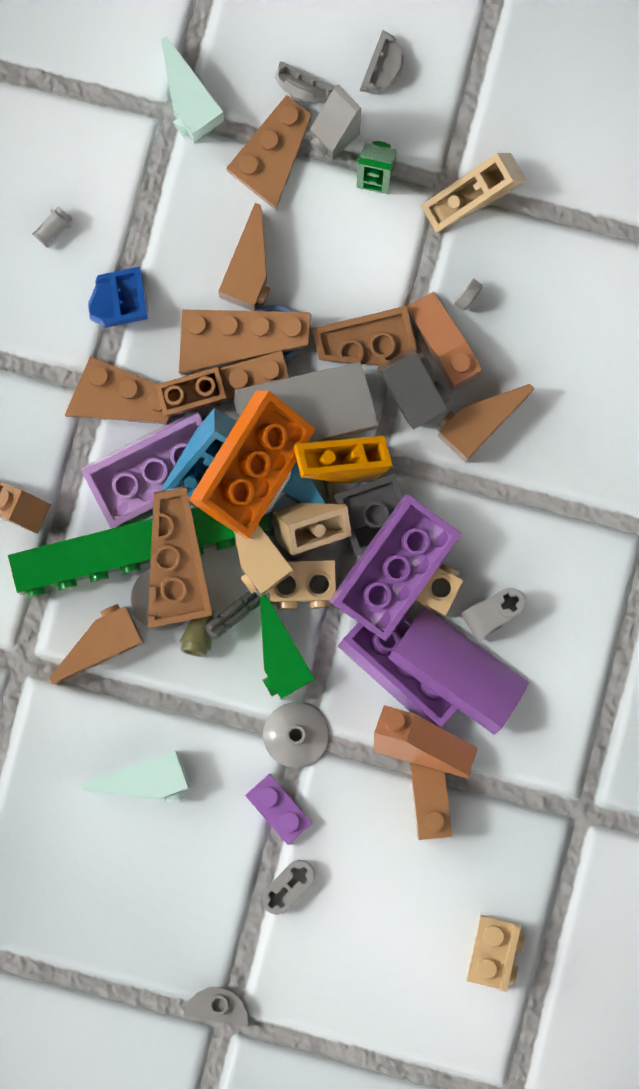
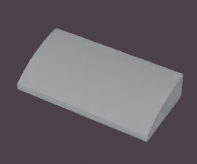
[234,362,378,443]

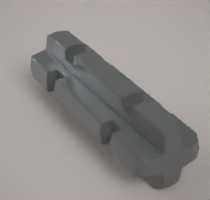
[205,591,260,639]

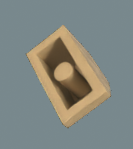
[272,503,352,555]

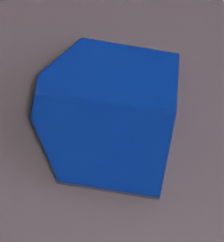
[88,266,149,328]

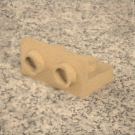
[466,915,525,992]

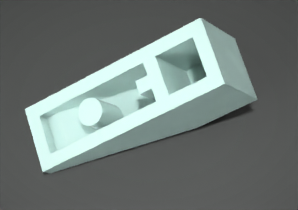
[161,36,225,143]
[81,751,190,803]

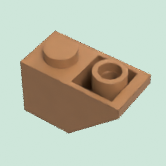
[0,482,51,534]

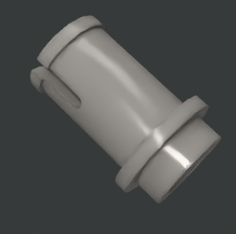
[32,206,72,248]

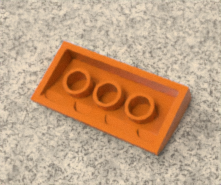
[189,390,316,538]

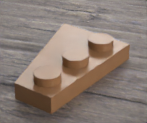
[226,95,312,210]
[312,306,418,365]
[65,356,171,425]

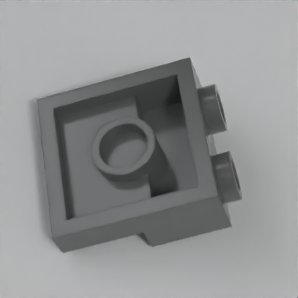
[334,473,404,558]

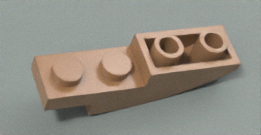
[155,350,290,417]

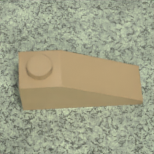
[421,153,527,233]
[234,524,293,596]

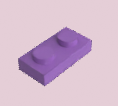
[245,774,313,845]

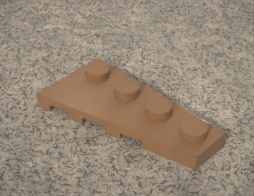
[179,309,312,375]
[148,486,212,628]

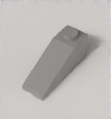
[310,84,361,160]

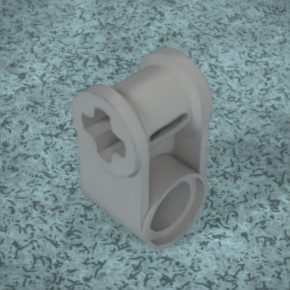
[461,588,525,641]

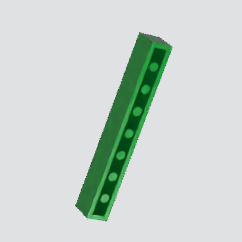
[8,507,272,599]

